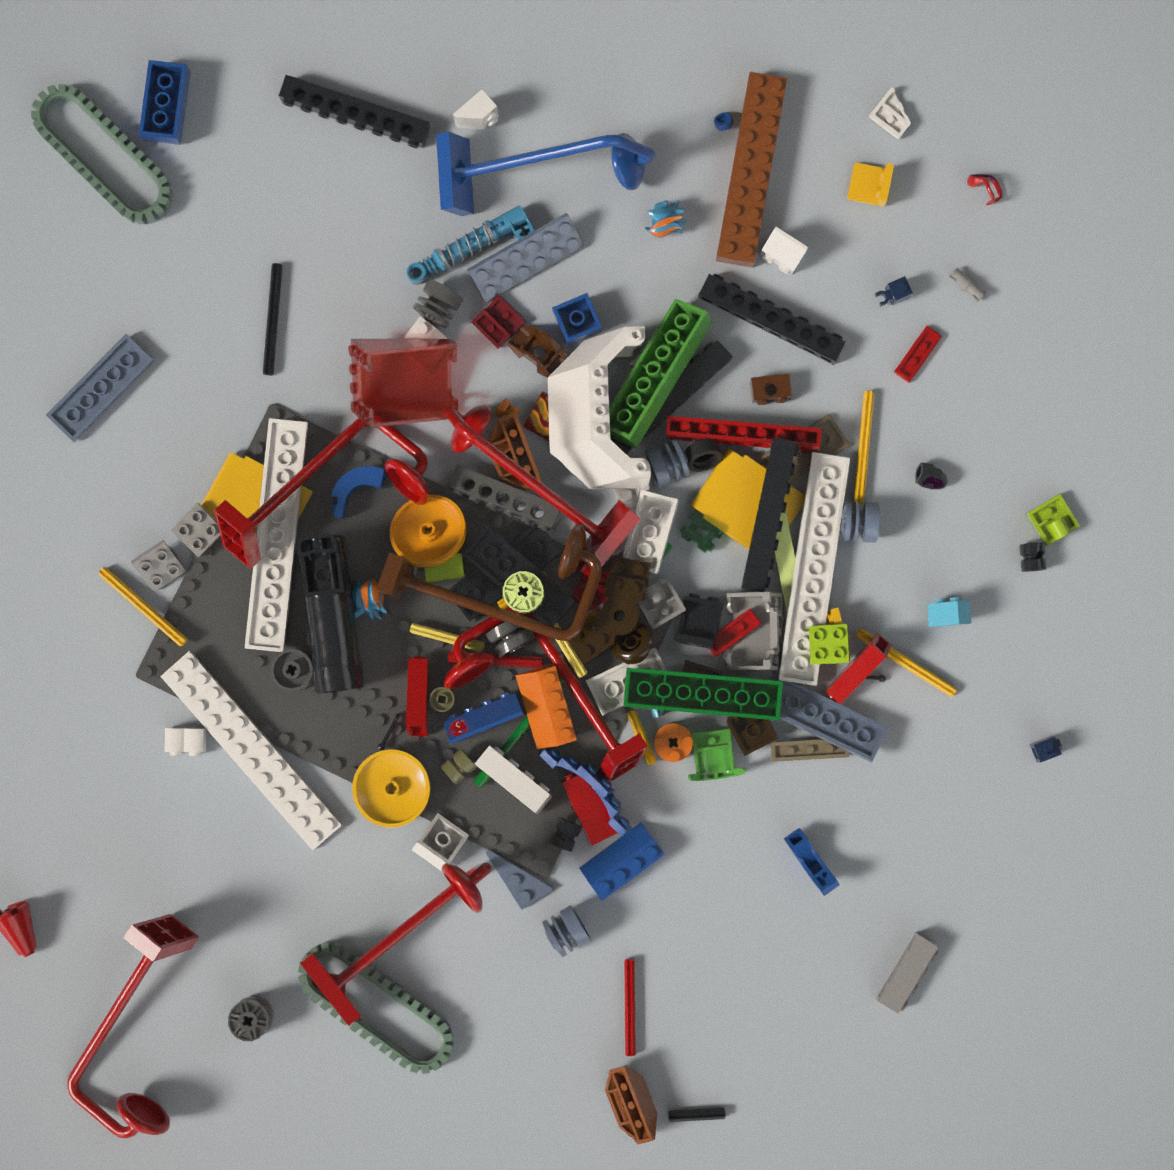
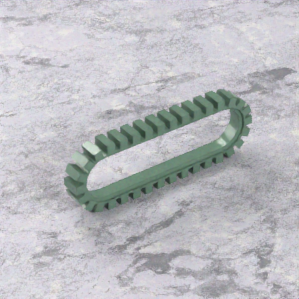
[31,84,173,225]
[298,942,454,1074]

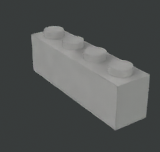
[876,933,938,1014]

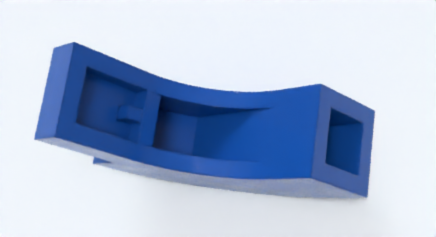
[331,466,386,520]
[784,828,840,896]

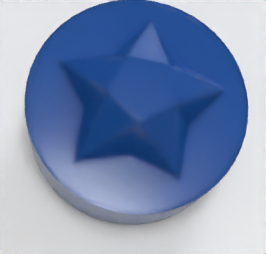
[714,112,734,131]

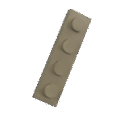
[770,739,849,762]

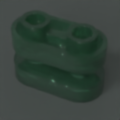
[680,512,724,553]

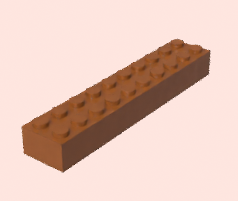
[716,72,787,268]

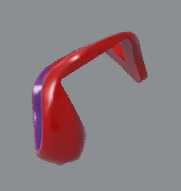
[967,174,1003,205]

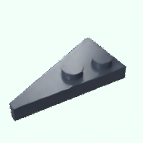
[486,850,553,910]

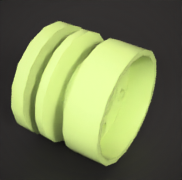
[503,571,544,613]

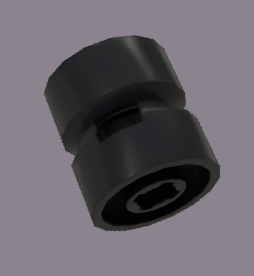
[1019,543,1047,572]
[549,817,582,852]

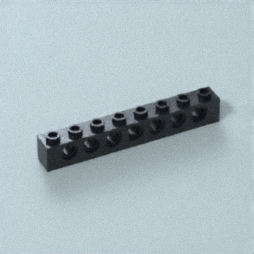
[278,75,431,149]
[698,274,846,365]

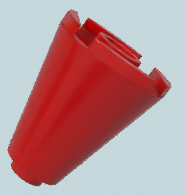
[0,900,37,957]

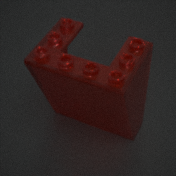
[348,339,458,428]

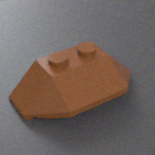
[488,412,542,491]
[605,1065,658,1144]

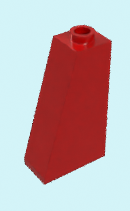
[826,632,892,704]
[406,656,429,737]
[560,772,617,846]

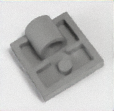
[171,503,220,557]
[131,540,186,592]
[638,577,686,629]

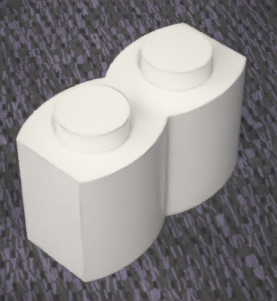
[165,728,206,756]

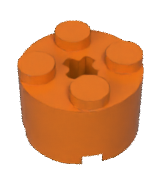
[653,723,693,762]

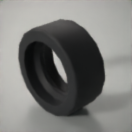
[684,439,722,472]

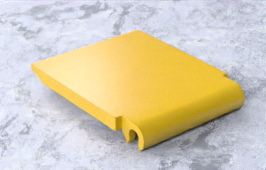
[690,449,805,550]
[201,452,313,536]

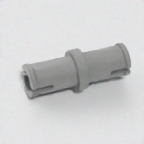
[949,268,986,302]

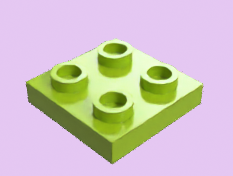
[1026,494,1080,546]
[808,624,850,665]

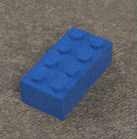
[139,60,191,145]

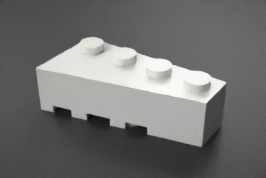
[475,746,552,815]

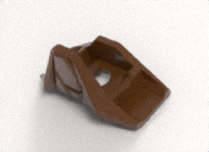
[508,325,567,378]

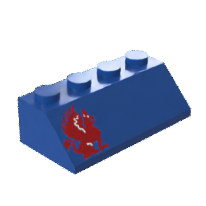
[443,691,525,744]

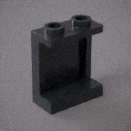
[674,593,723,650]

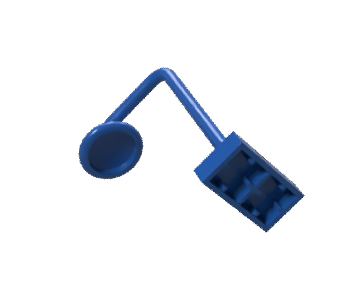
[436,131,655,216]

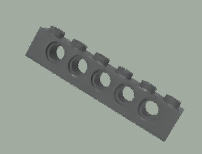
[448,465,563,532]

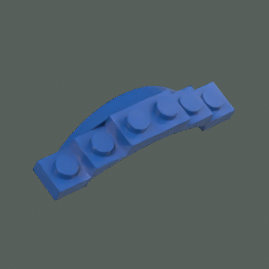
[539,748,633,837]

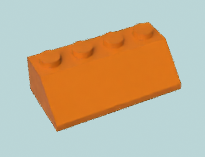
[515,664,577,749]

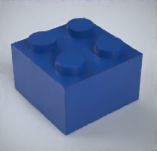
[552,293,602,346]

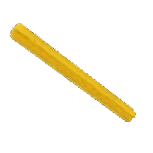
[854,391,875,504]
[98,567,188,646]
[856,628,957,697]

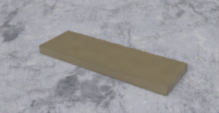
[754,414,850,483]

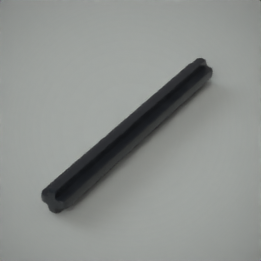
[263,263,283,376]

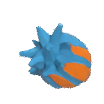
[645,200,687,238]
[352,578,387,621]

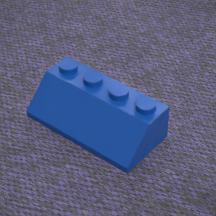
[579,822,665,901]

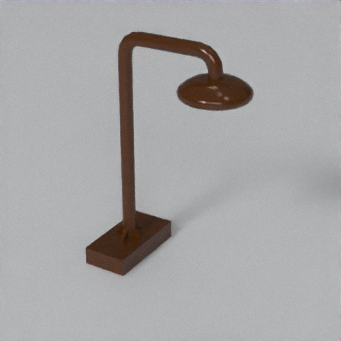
[376,524,602,641]

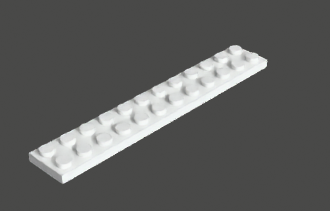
[245,418,308,652]
[778,452,850,686]
[160,651,343,850]

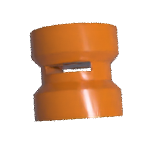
[495,399,521,417]

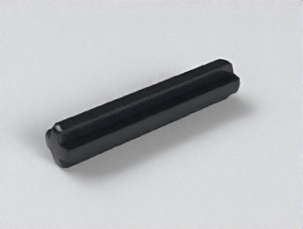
[668,1108,726,1122]

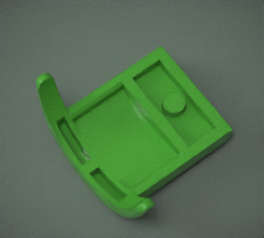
[688,729,746,781]

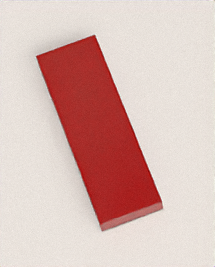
[893,325,942,383]
[709,608,762,658]

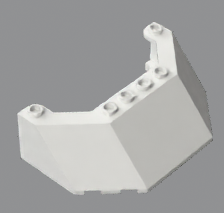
[548,326,651,489]

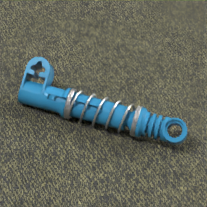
[407,205,534,285]

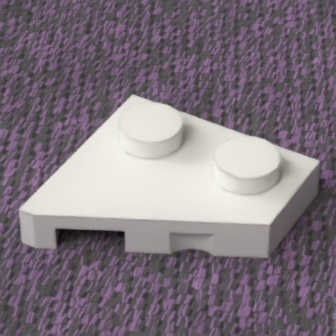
[869,87,911,140]

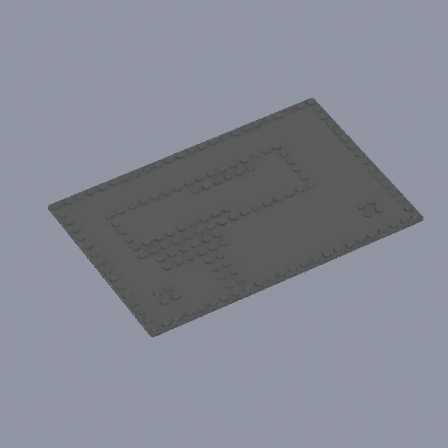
[136,404,674,877]

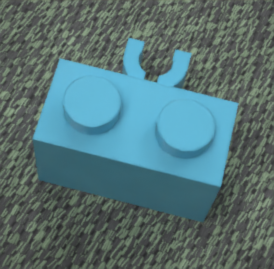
[927,597,971,627]

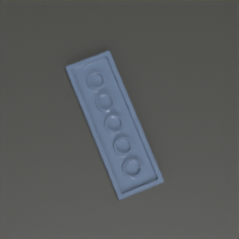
[467,213,584,302]
[46,334,154,442]
[780,681,889,763]

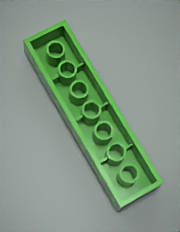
[609,298,713,449]

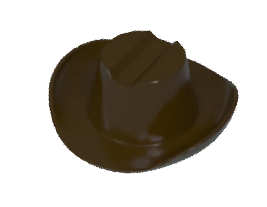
[611,623,652,664]

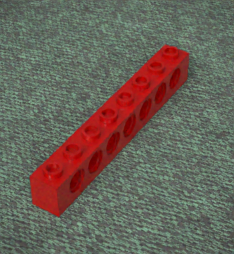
[666,416,821,452]

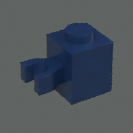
[875,276,913,307]
[1029,736,1063,763]

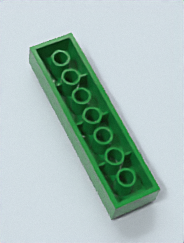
[623,667,783,721]

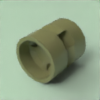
[429,687,456,712]
[441,749,477,785]

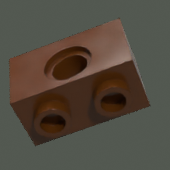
[750,374,792,405]

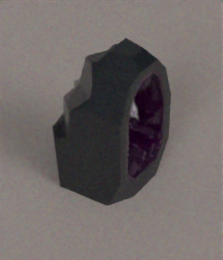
[915,462,948,490]

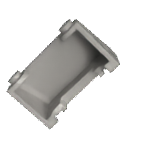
[725,592,784,670]

